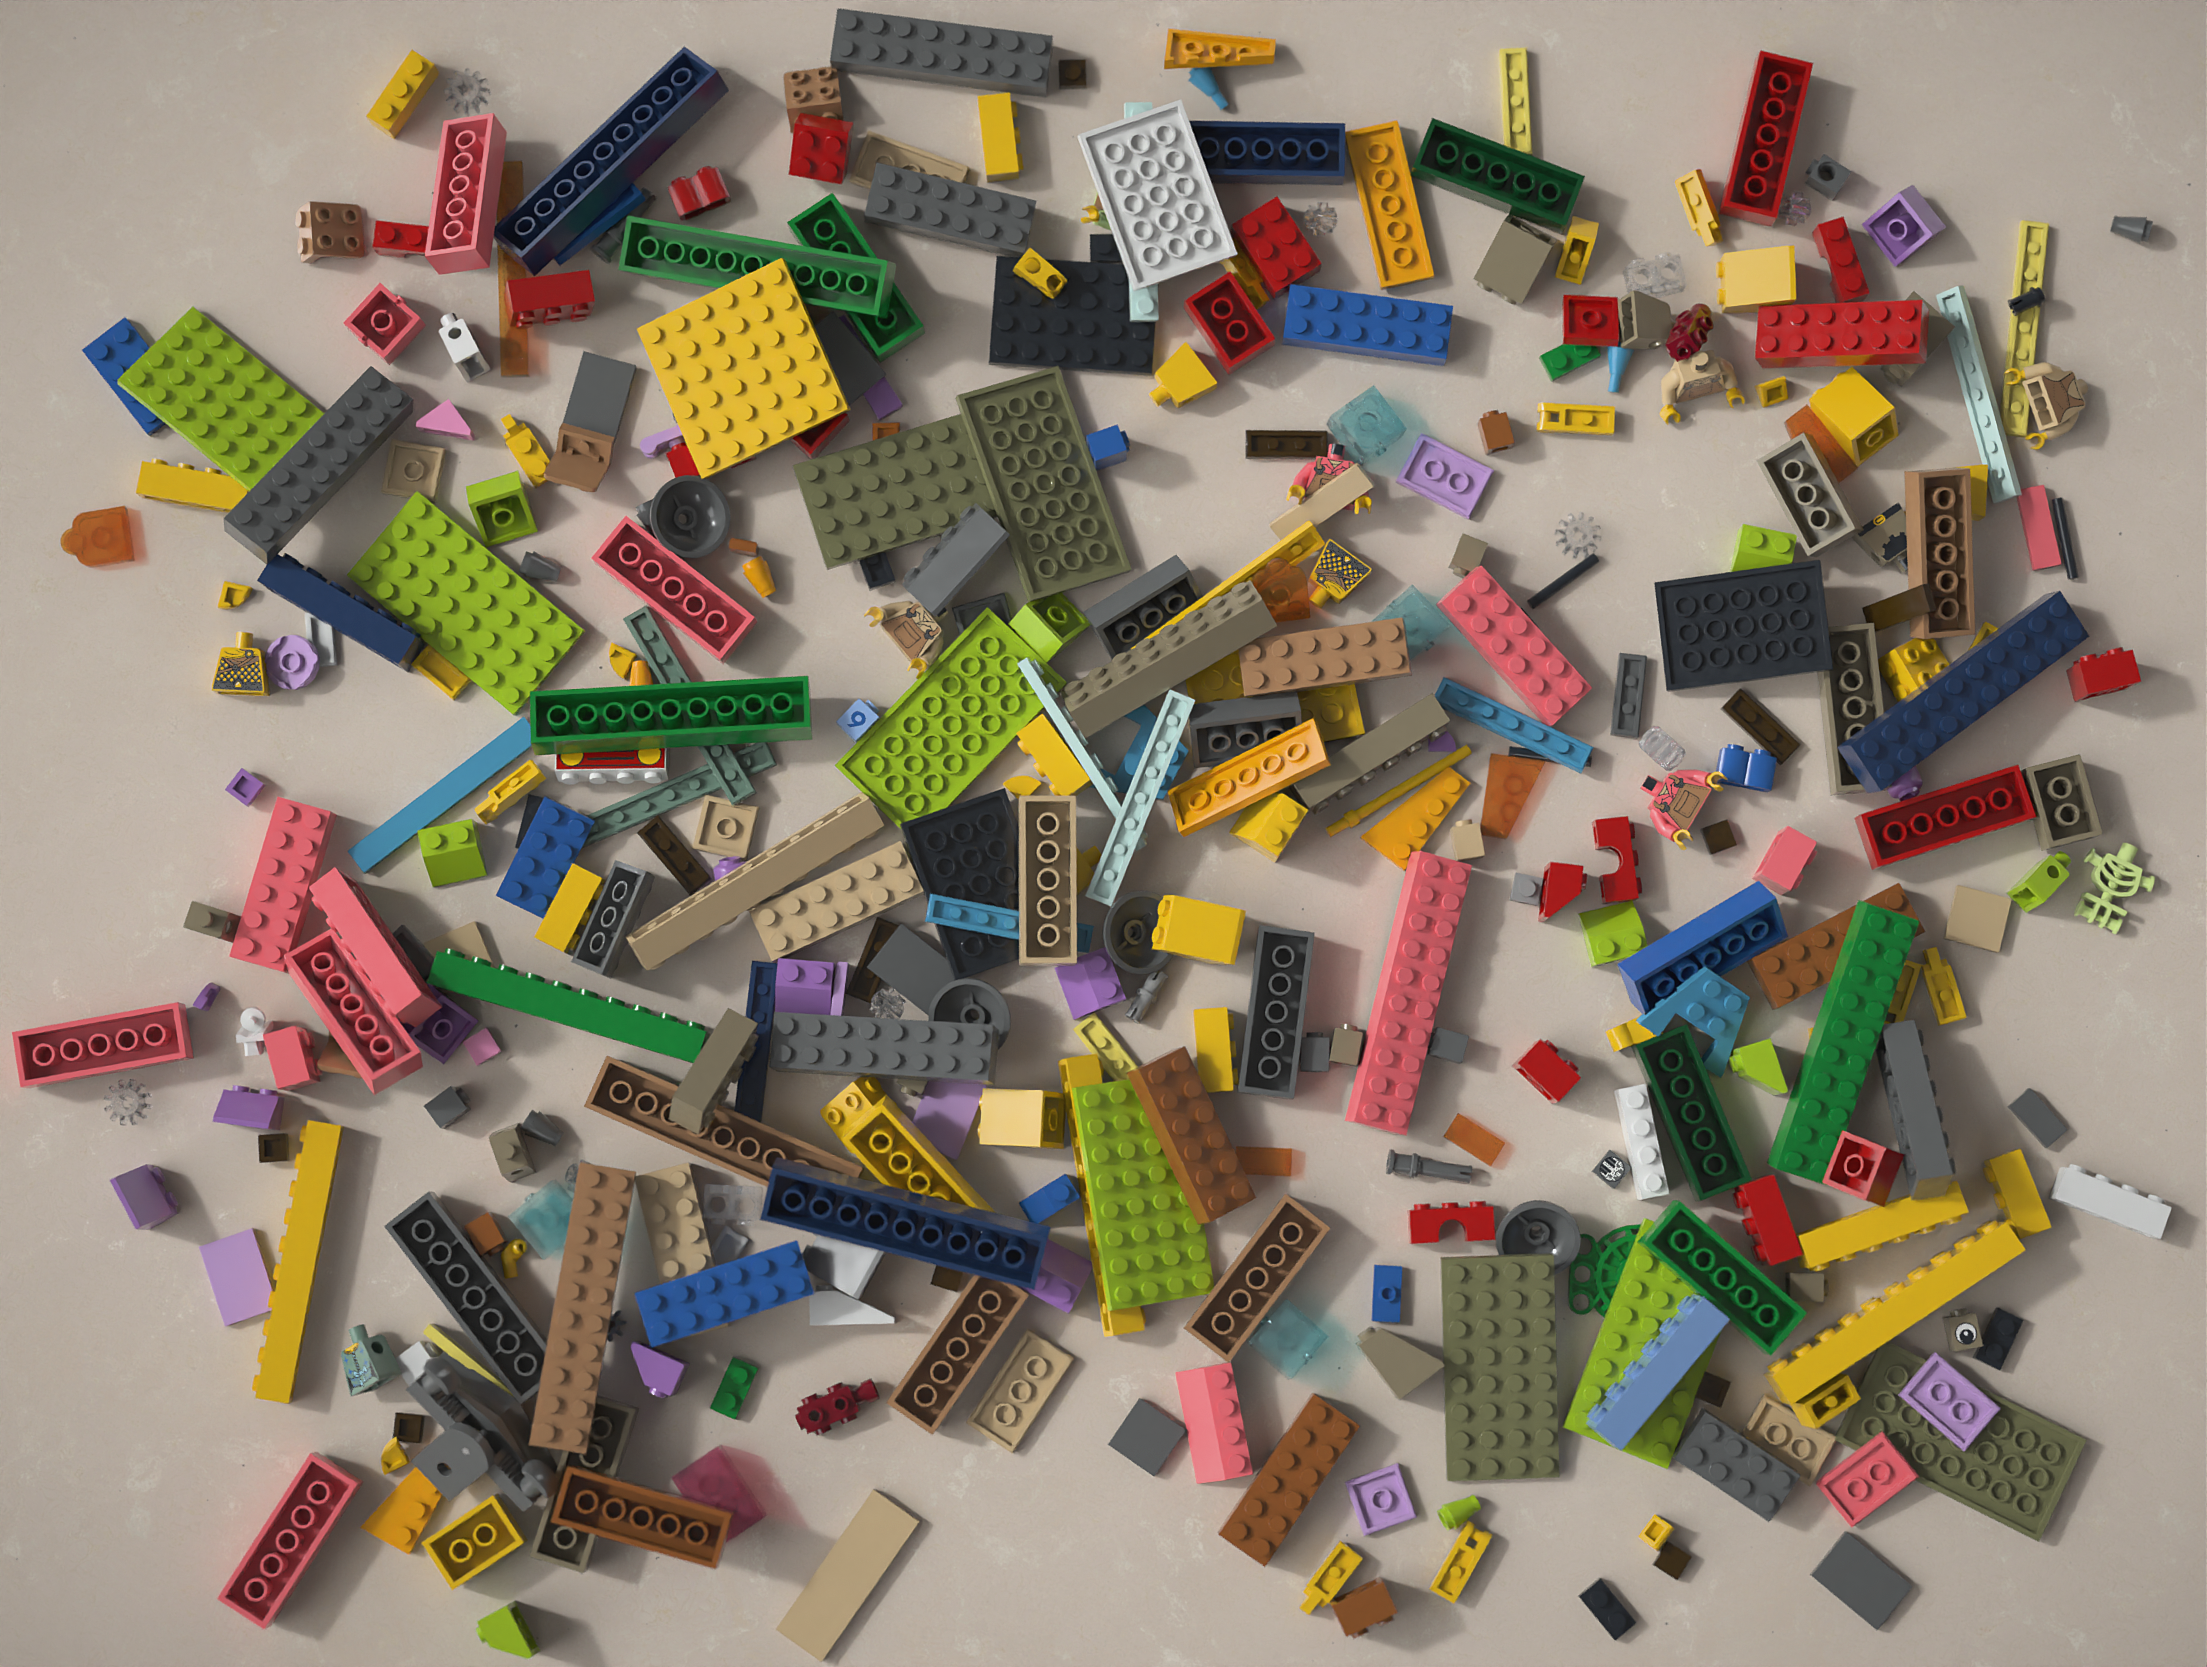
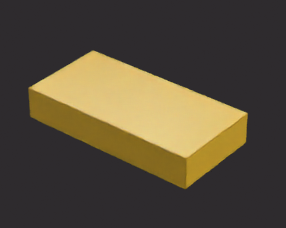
[411,644,472,700]

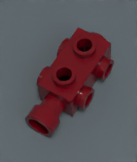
[1665,303,1714,362]
[795,1378,880,1436]

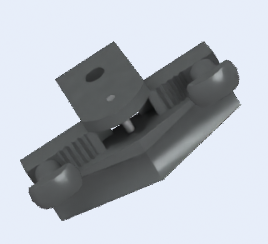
[406,1351,559,1512]

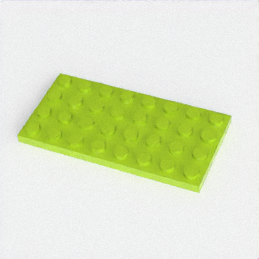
[117,307,324,491]
[347,491,586,716]
[835,607,1067,829]
[1072,1079,1214,1311]
[1562,1218,1749,1469]

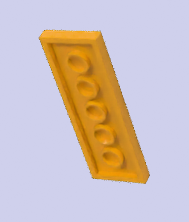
[1345,120,1434,290]
[1168,718,1331,837]

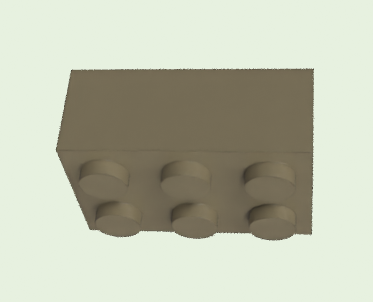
[2021,754,2103,851]

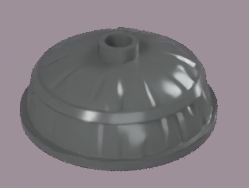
[650,475,730,558]
[1102,891,1173,974]
[928,978,1011,1050]
[1496,1200,1581,1275]

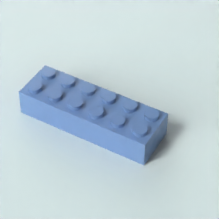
[1586,1294,1730,1451]

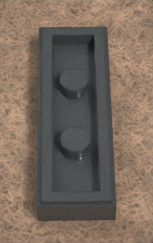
[1610,653,1647,738]

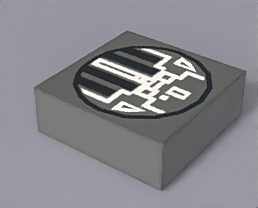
[1592,1150,1632,1189]

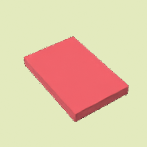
[1816,1431,1919,1527]

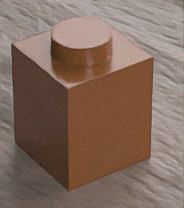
[1477,410,1515,455]
[464,1212,508,1257]

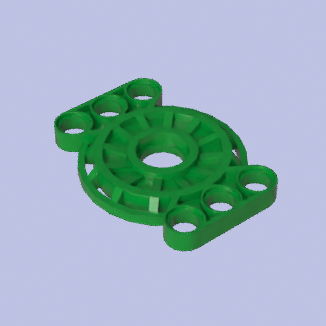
[1568,1224,1641,1318]

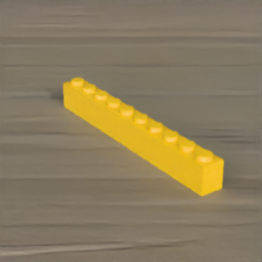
[1058,1053,1146,1337]
[252,1120,344,1404]

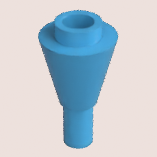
[1188,67,1229,110]
[1607,342,1634,393]

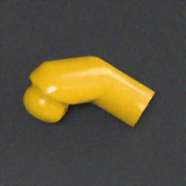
[501,1238,527,1279]

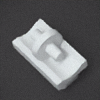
[236,1007,274,1056]

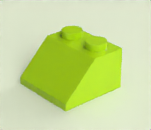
[466,471,538,548]
[1730,524,1797,572]
[1009,593,1090,663]
[417,819,488,887]
[1578,901,1648,967]
[1728,1038,1788,1096]
[476,1601,541,1659]

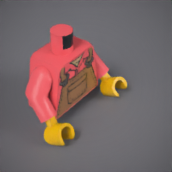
[1286,444,1372,514]
[1640,769,1728,850]

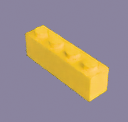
[136,459,249,513]

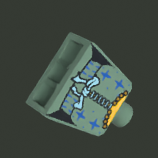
[341,1324,402,1396]

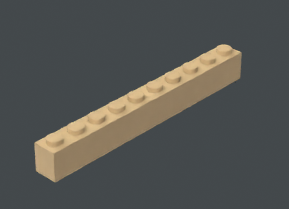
[625,792,884,971]

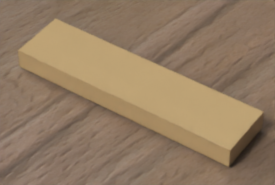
[1269,462,1374,540]

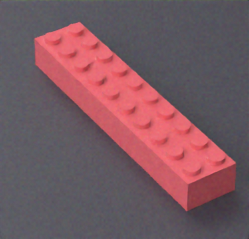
[1345,851,1472,1135]

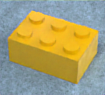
[422,1493,528,1590]

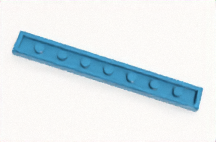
[348,717,532,874]

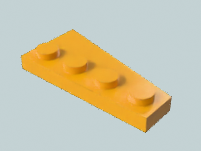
[1164,29,1276,69]
[1360,767,1470,871]
[360,1463,451,1555]

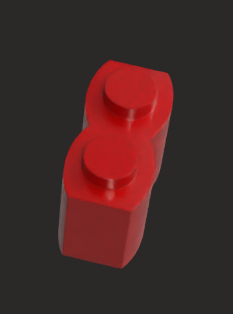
[667,166,731,222]

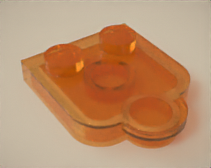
[60,506,135,568]
[1251,558,1310,622]

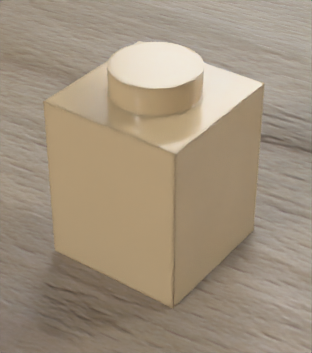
[1450,819,1485,862]

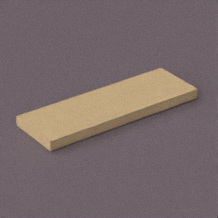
[775,1489,920,1662]

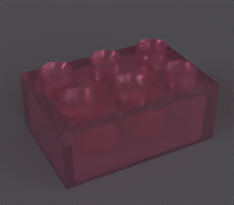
[671,1445,767,1543]

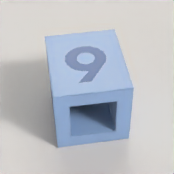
[836,698,880,743]

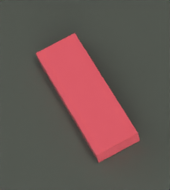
[2016,485,2061,571]

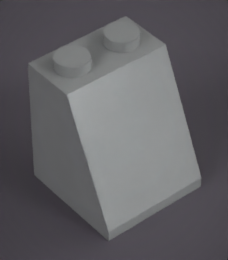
[802,1234,887,1300]

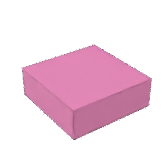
[463,1027,502,1066]

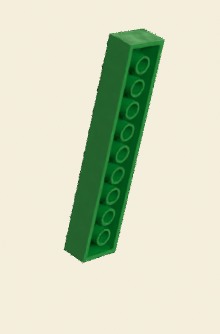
[618,216,896,318]
[530,676,812,755]
[1767,900,1920,1185]
[427,948,710,1063]

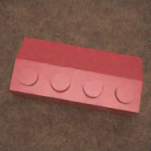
[1175,1362,1253,1484]

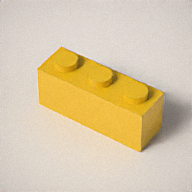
[366,50,440,139]
[977,92,1024,182]
[1016,714,1093,796]
[534,863,605,954]
[1193,1007,1238,1093]
[1983,1148,2052,1239]

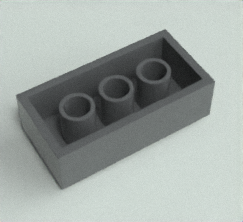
[1673,1408,1801,1522]

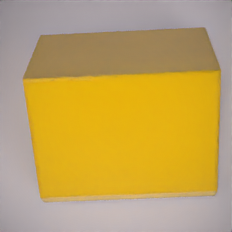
[1754,376,1789,408]
[1638,1514,1674,1552]

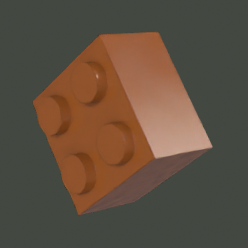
[1329,1577,1398,1639]

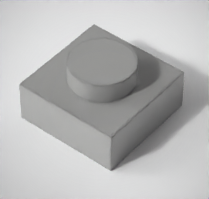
[1510,872,1543,906]

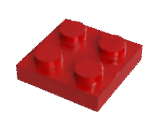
[1562,295,1619,347]

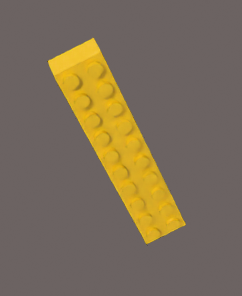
[1763,1220,2025,1405]

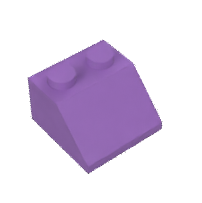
[1862,185,1946,267]
[1055,947,1126,1020]
[775,958,836,1015]
[397,982,478,1064]
[213,1085,285,1131]
[110,1164,178,1230]
[1019,1239,1093,1314]
[631,1341,690,1398]

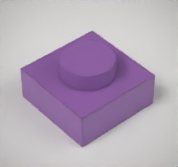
[225,768,266,807]

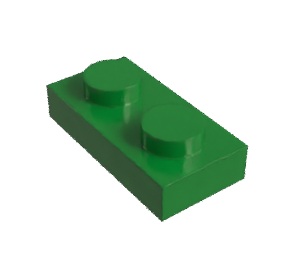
[1539,344,1601,382]
[709,1357,759,1420]

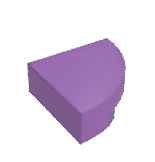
[1428,731,1456,752]
[193,982,220,1011]

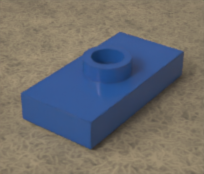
[1371,1265,1402,1323]

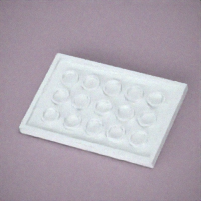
[1077,99,1237,292]

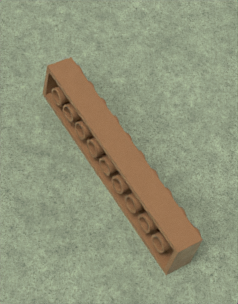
[584,1055,864,1187]
[529,1162,637,1454]

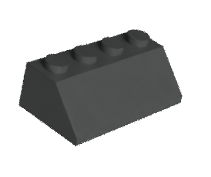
[902,503,1010,617]
[1083,555,1203,660]
[1188,691,1302,768]
[571,860,655,979]

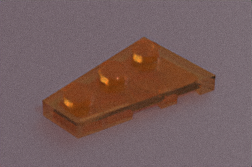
[1784,405,1858,483]
[1480,753,1545,840]

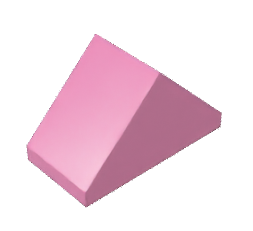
[416,399,475,441]

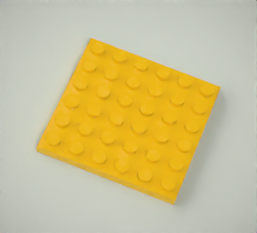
[637,258,851,479]

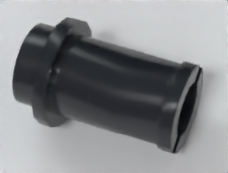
[2008,287,2046,316]

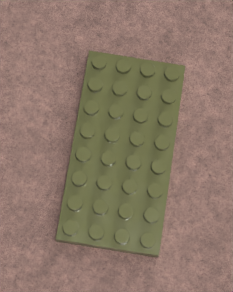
[955,366,1132,602]
[793,414,998,570]
[1440,1253,1559,1481]
[1834,1341,2087,1542]

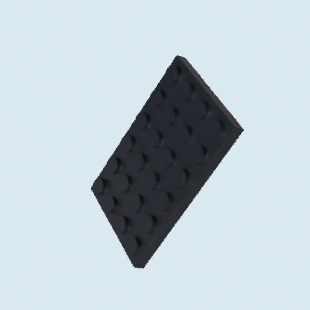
[989,256,1156,376]
[1654,560,1834,692]
[900,788,1019,981]

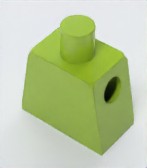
[2006,851,2071,913]

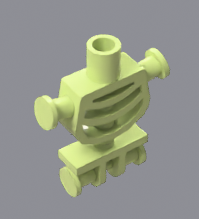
[2074,843,2155,934]

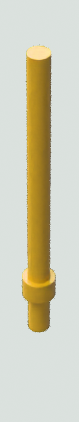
[1325,744,1472,837]

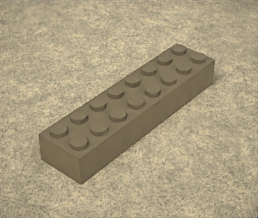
[1060,580,1277,738]

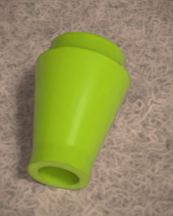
[1437,1495,1481,1531]

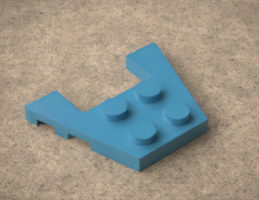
[1089,704,1189,800]
[1636,966,1750,1078]

